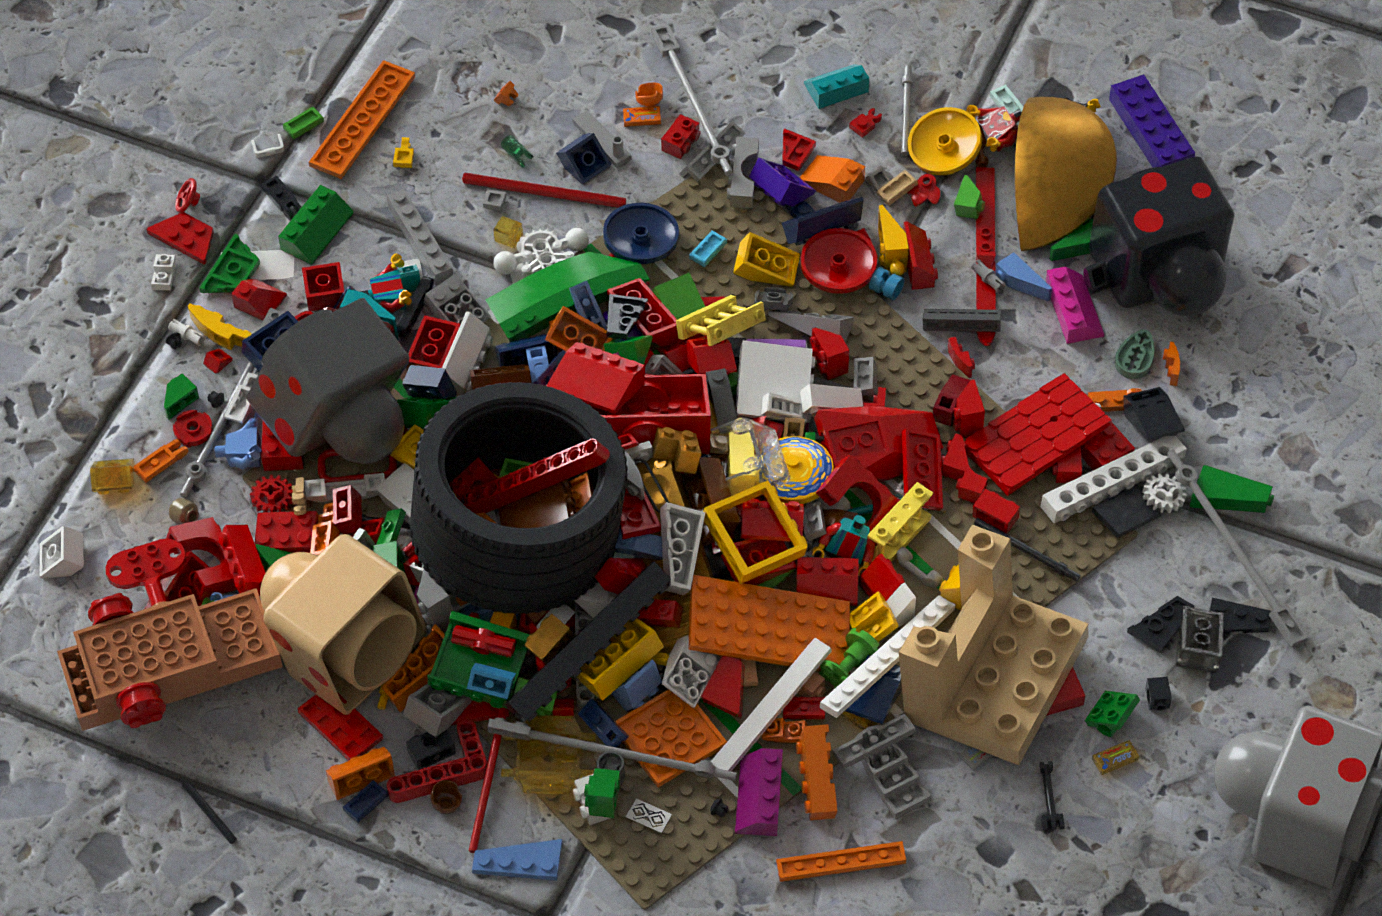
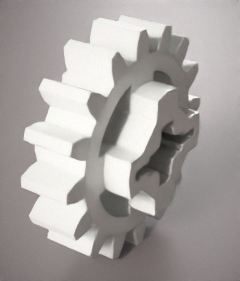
[1142,473,1187,513]

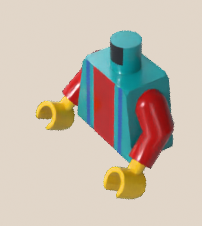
[360,253,412,314]
[811,515,875,576]

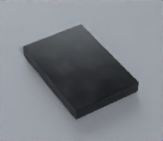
[1091,485,1163,538]

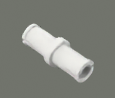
[168,319,206,346]

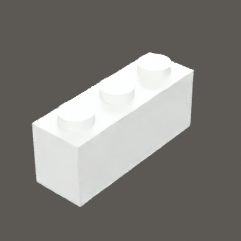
[800,384,863,416]

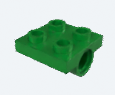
[1084,690,1140,737]

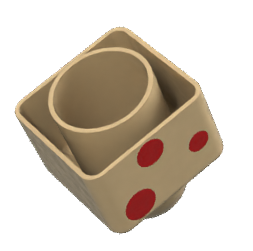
[260,534,427,715]

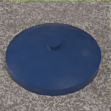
[603,203,679,264]

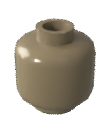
[169,498,199,525]

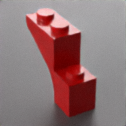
[941,433,988,503]

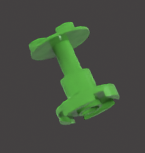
[819,628,880,688]

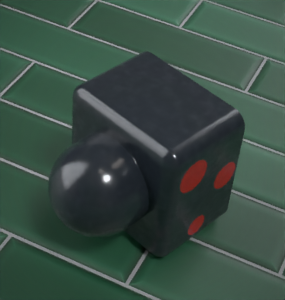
[1089,156,1235,316]

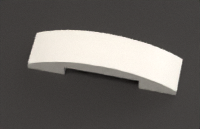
[304,473,385,503]

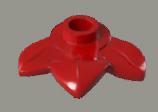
[906,174,941,207]

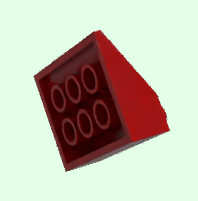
[546,342,645,414]

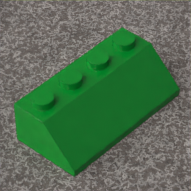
[278,185,354,265]

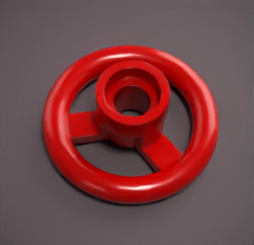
[175,178,200,213]

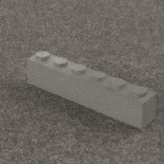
[387,189,453,286]

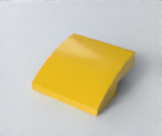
[850,591,899,642]

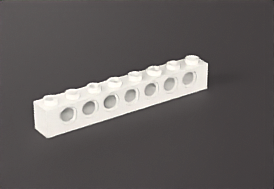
[1040,435,1187,523]

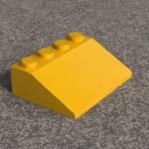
[577,618,664,701]

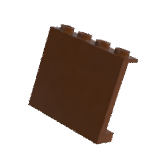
[498,478,577,528]

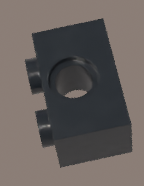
[406,729,456,770]

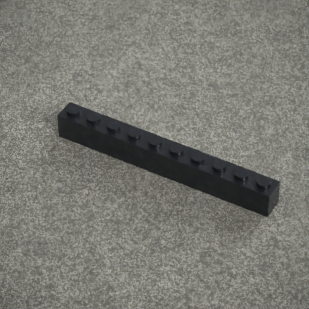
[504,561,671,722]

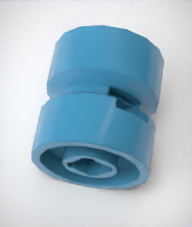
[869,267,905,301]

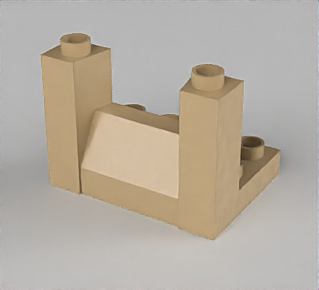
[899,525,1089,765]

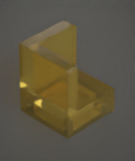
[493,216,523,248]

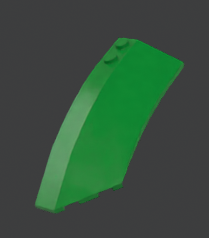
[485,252,650,342]

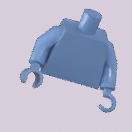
[215,412,262,470]

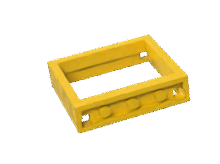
[703,480,808,584]

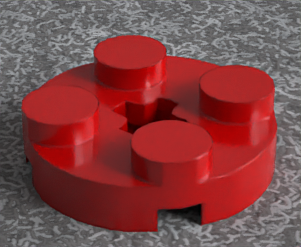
[173,410,213,448]

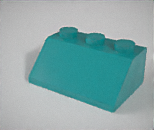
[804,64,869,109]

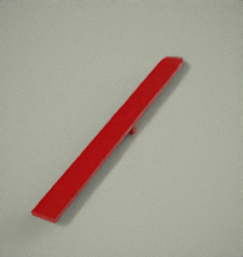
[976,167,996,346]

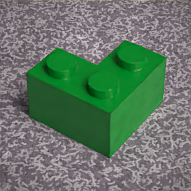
[584,768,620,818]

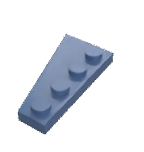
[472,839,562,881]

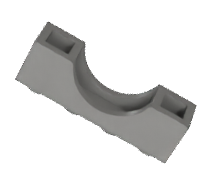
[727,137,759,208]

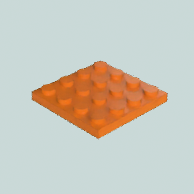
[615,689,727,788]

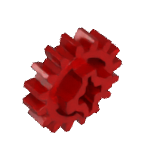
[250,475,293,513]

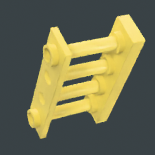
[676,295,766,346]
[867,482,933,562]

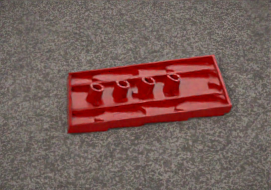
[964,373,1112,496]

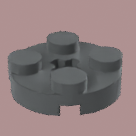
[754,287,793,312]

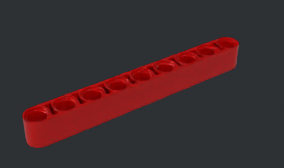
[457,438,610,514]

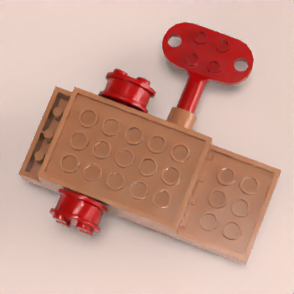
[57,538,283,731]

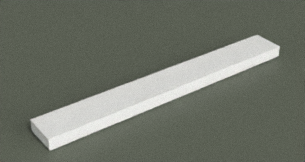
[711,638,832,771]

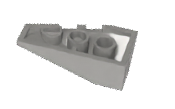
[768,310,854,342]

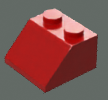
[953,379,985,437]

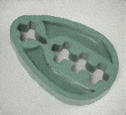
[1115,329,1155,379]

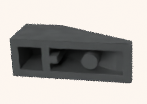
[706,368,738,433]

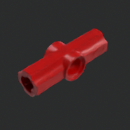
[451,625,516,658]

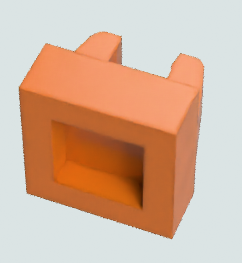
[494,81,519,106]

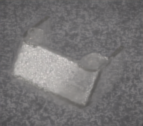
[711,418,790,496]

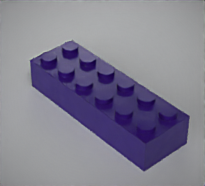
[1109,74,1195,168]

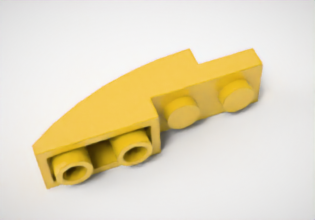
[188,303,252,350]

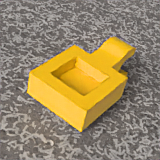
[393,137,414,168]

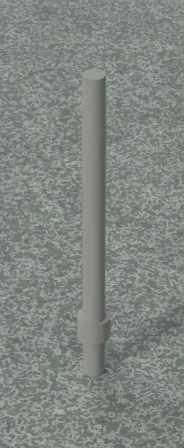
[901,65,913,156]

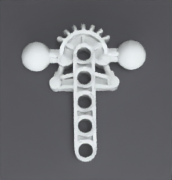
[493,228,589,278]

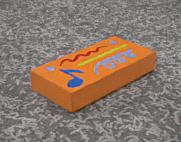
[623,106,661,127]

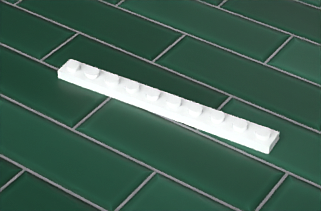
[820,595,955,718]

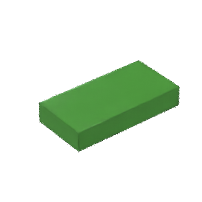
[283,107,324,139]

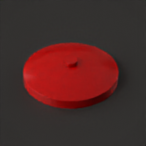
[801,228,877,294]

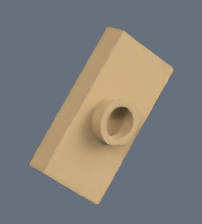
[877,170,918,206]

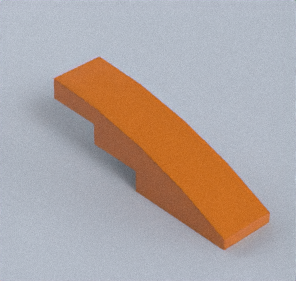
[310,502,340,555]

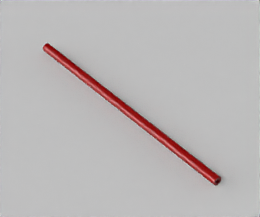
[468,707,508,853]

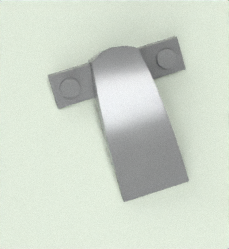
[833,713,931,819]

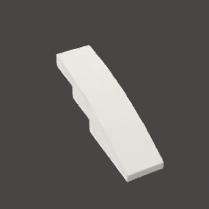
[224,367,259,424]

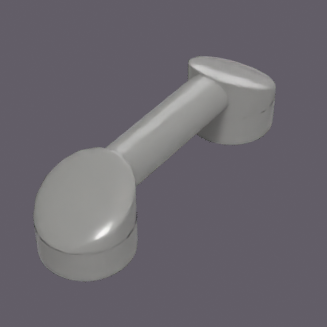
[897,547,943,588]

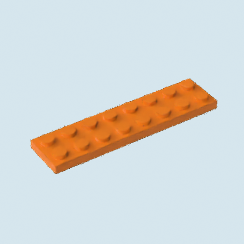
[309,60,415,179]

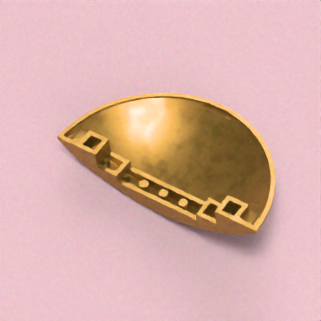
[1015,97,1117,252]

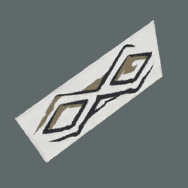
[626,798,672,833]

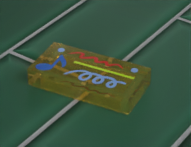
[1092,740,1139,775]

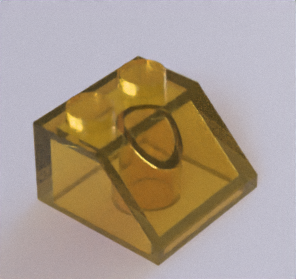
[90,458,135,494]

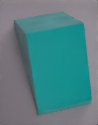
[398,264,421,292]

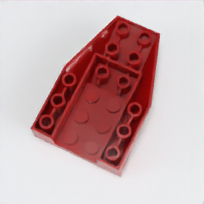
[814,406,943,488]

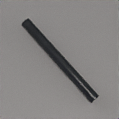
[182,780,237,844]

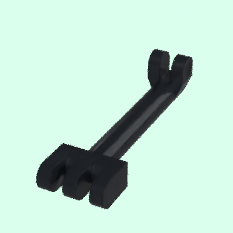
[1039,761,1065,830]

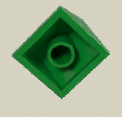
[604,335,653,364]

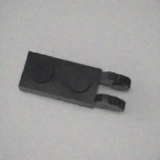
[261,176,302,221]

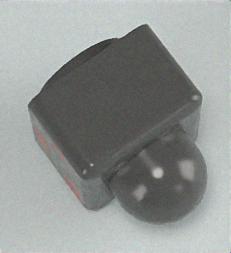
[246,298,409,464]

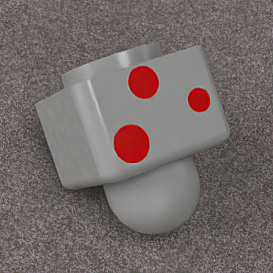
[1214,706,1382,890]

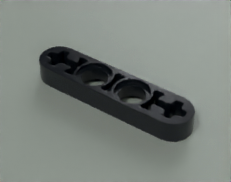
[397,276,434,338]

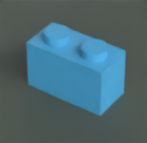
[467,663,516,699]

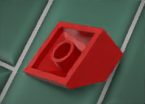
[231,279,287,321]

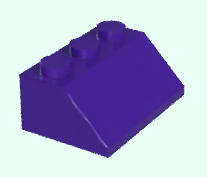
[749,157,816,206]

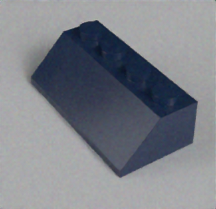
[782,197,864,246]

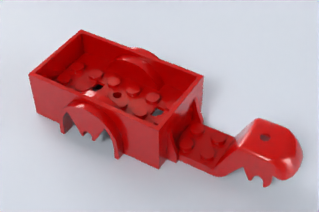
[590,373,711,453]

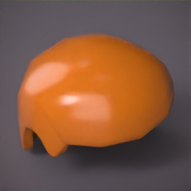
[635,82,663,107]

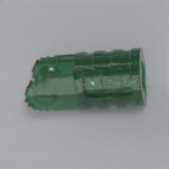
[501,135,534,168]

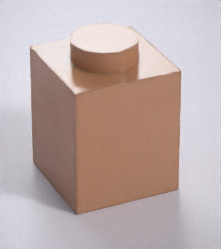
[797,672,826,697]

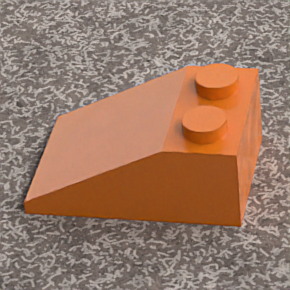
[799,155,866,203]

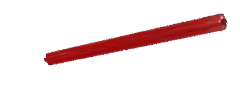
[462,172,626,208]

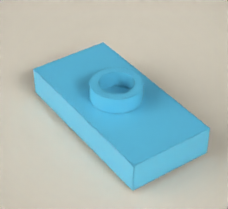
[689,230,727,267]

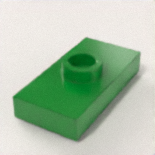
[376,508,406,545]

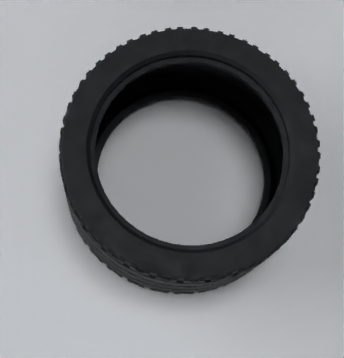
[410,382,628,614]

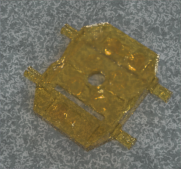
[501,716,596,794]

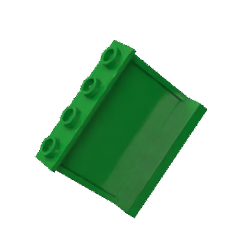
[427,611,530,709]

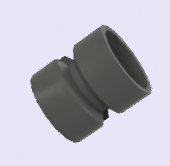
[597,751,625,787]

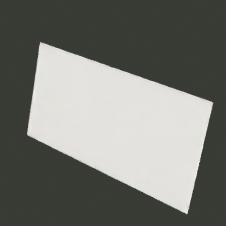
[221,250,294,280]

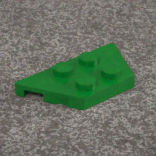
[199,234,260,293]

